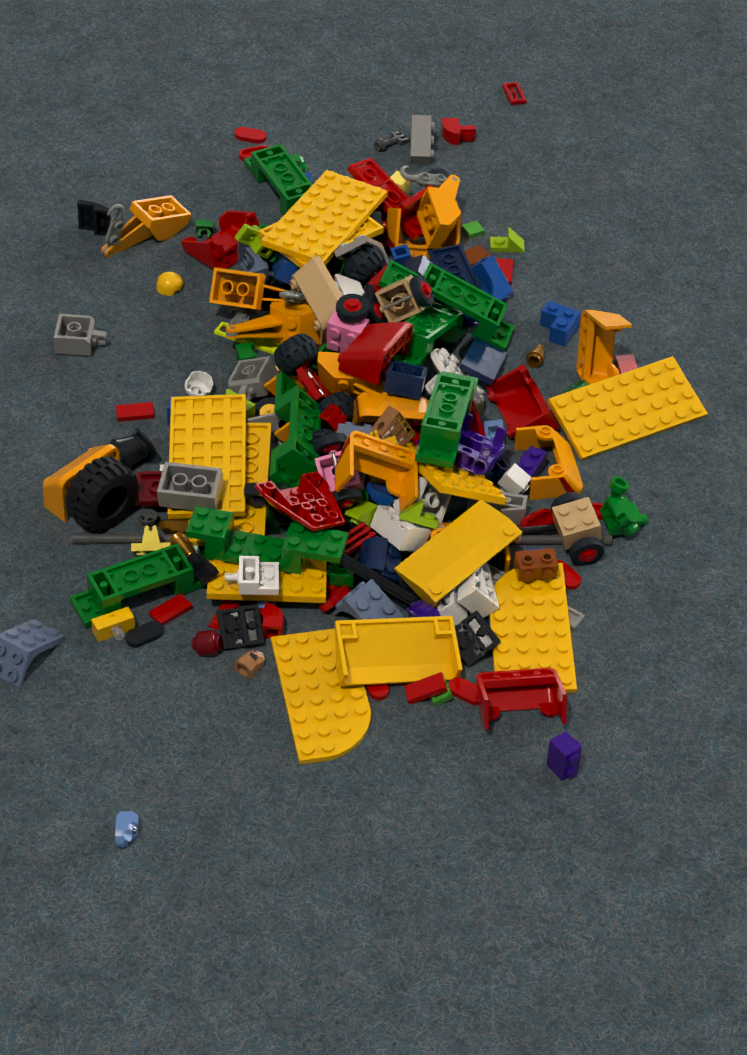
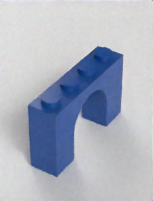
[445,255,513,328]

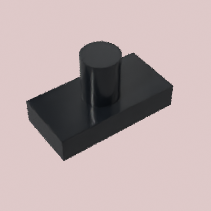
[263,277,290,308]
[187,552,219,585]

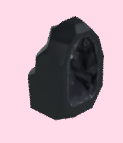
[244,482,269,507]

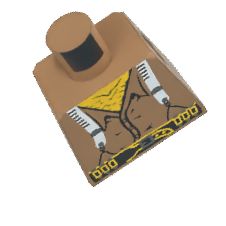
[371,406,416,446]

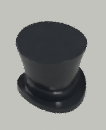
[111,428,156,468]

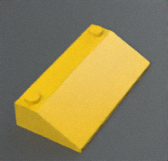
[394,500,523,609]
[334,616,463,686]

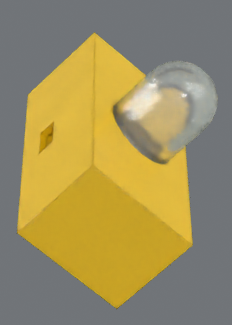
[91,607,135,642]

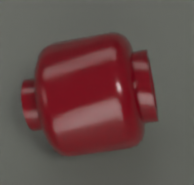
[192,630,223,656]

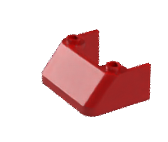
[476,668,567,730]

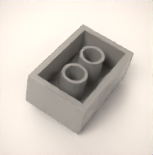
[157,462,224,510]

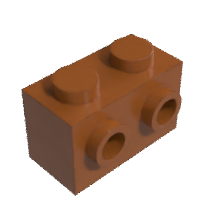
[514,548,558,582]

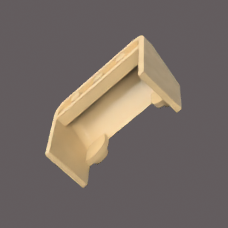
[290,256,342,346]

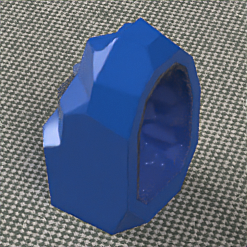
[365,482,395,506]

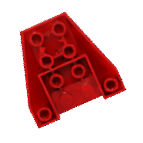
[254,471,345,531]

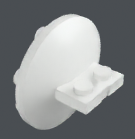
[424,348,485,405]

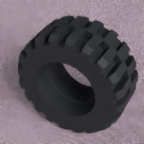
[65,457,139,532]

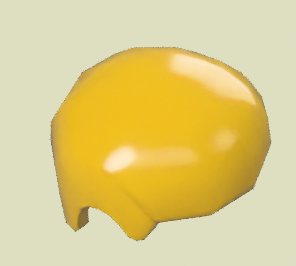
[156,271,184,296]

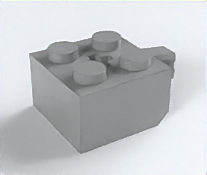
[54,314,107,356]
[228,356,279,401]

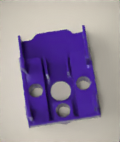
[417,413,507,475]

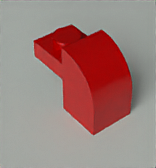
[441,118,476,145]
[259,602,283,639]

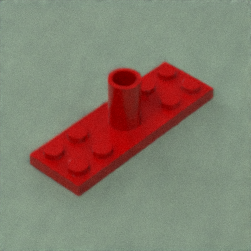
[347,158,424,241]

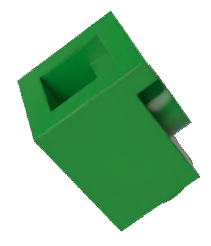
[235,342,257,362]
[327,563,356,588]

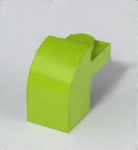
[235,224,274,259]

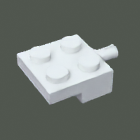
[225,556,279,595]

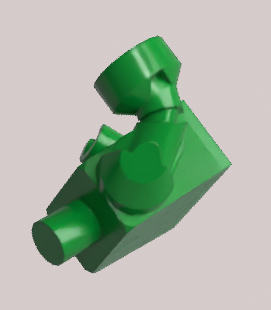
[600,476,648,537]

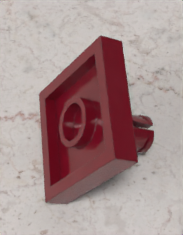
[137,471,163,506]

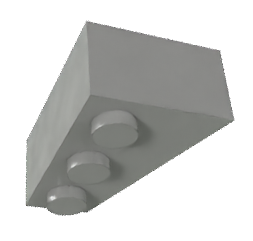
[410,115,434,165]
[466,492,528,526]

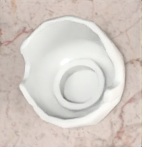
[184,371,213,396]

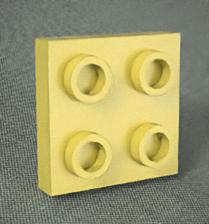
[131,525,171,555]

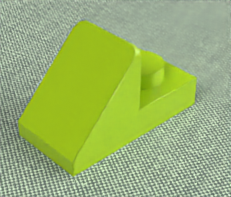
[490,227,524,253]
[399,498,439,529]

